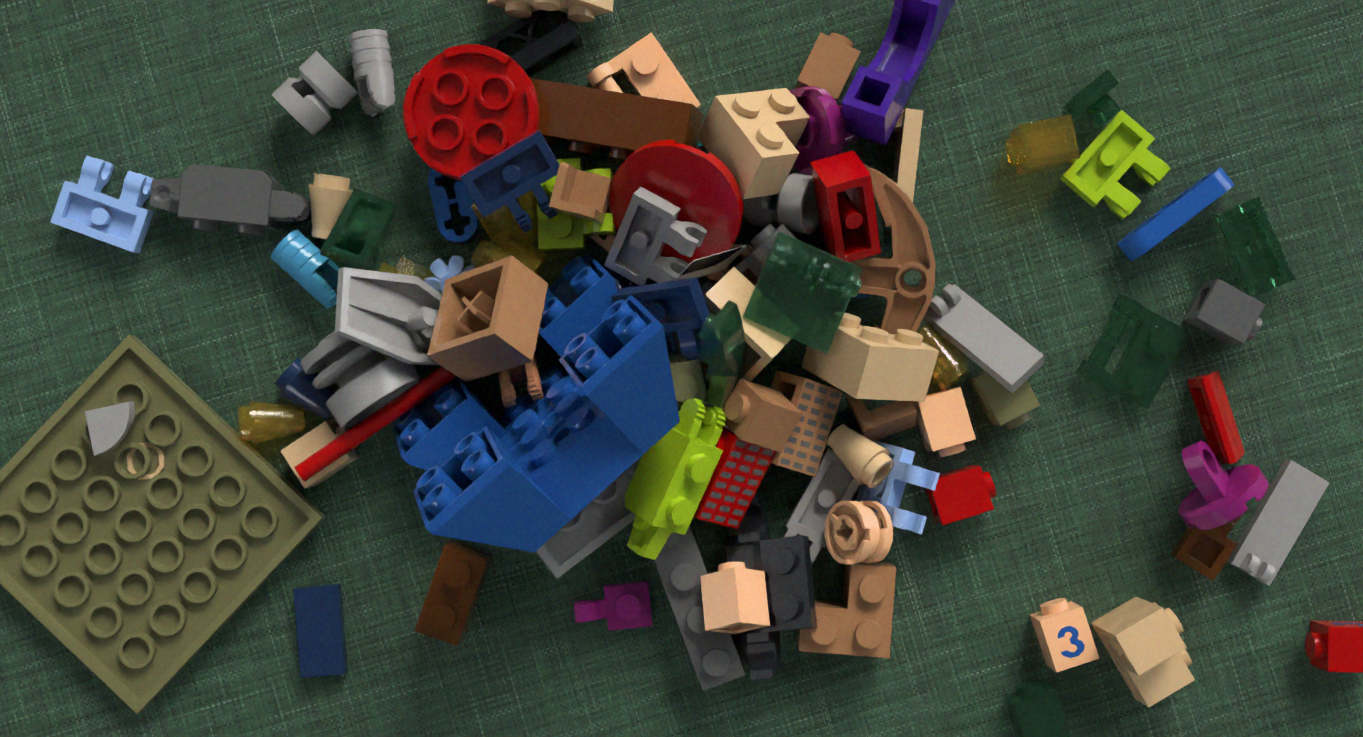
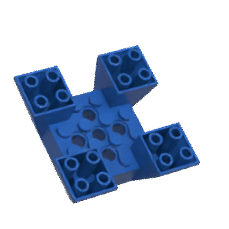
[392,253,680,552]

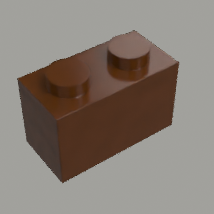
[414,540,494,646]

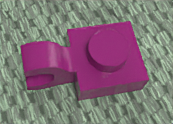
[574,580,653,631]

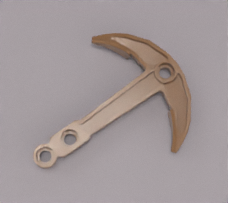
[706,164,936,335]

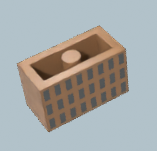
[770,370,843,477]

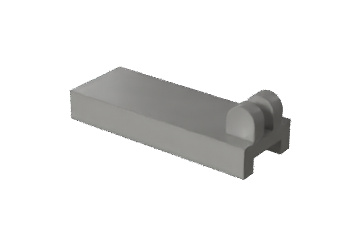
[924,284,1044,394]
[1226,460,1329,586]

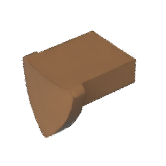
[845,394,917,441]

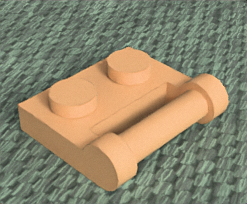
[586,32,701,110]

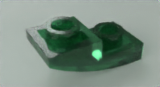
[699,300,745,408]

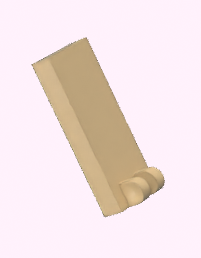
[886,108,923,234]

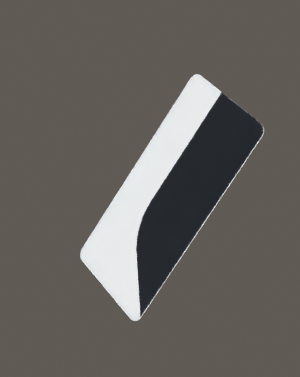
[675,246,746,281]

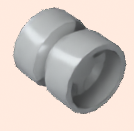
[272,51,358,136]
[743,173,819,235]

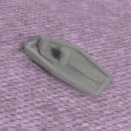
[335,267,442,365]

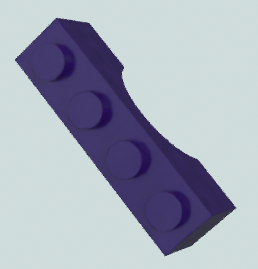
[842,0,954,146]

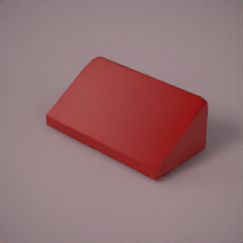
[1187,371,1245,464]

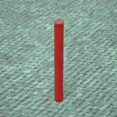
[295,366,456,481]

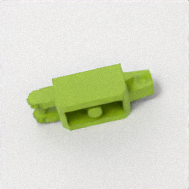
[624,398,727,560]

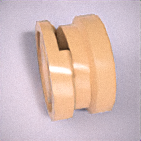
[824,501,893,564]

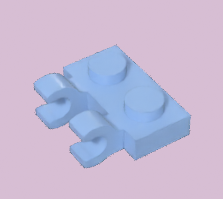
[50,156,155,253]
[856,440,940,534]

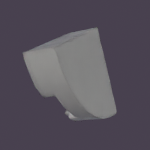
[85,402,135,455]

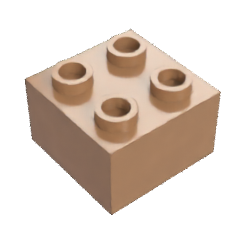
[427,255,548,382]

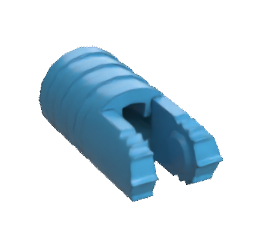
[270,229,341,309]

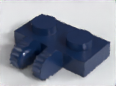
[460,130,559,233]

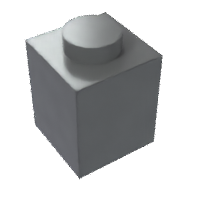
[1183,279,1266,346]

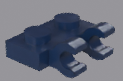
[611,278,715,361]

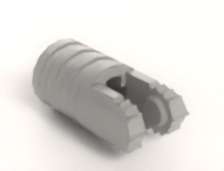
[348,29,396,117]

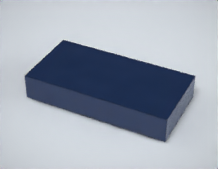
[293,583,348,678]

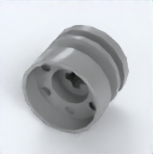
[300,331,423,429]

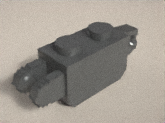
[150,164,311,236]

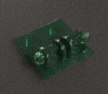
[742,232,863,354]

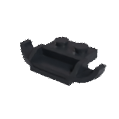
[724,496,817,680]

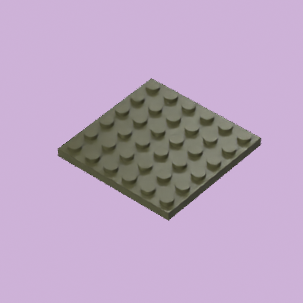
[0,335,326,714]

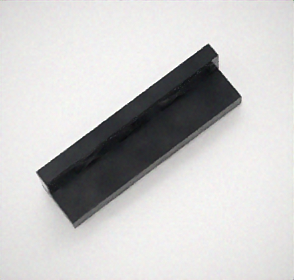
[405,10,583,91]

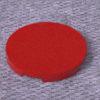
[403,44,540,181]
[609,140,744,264]

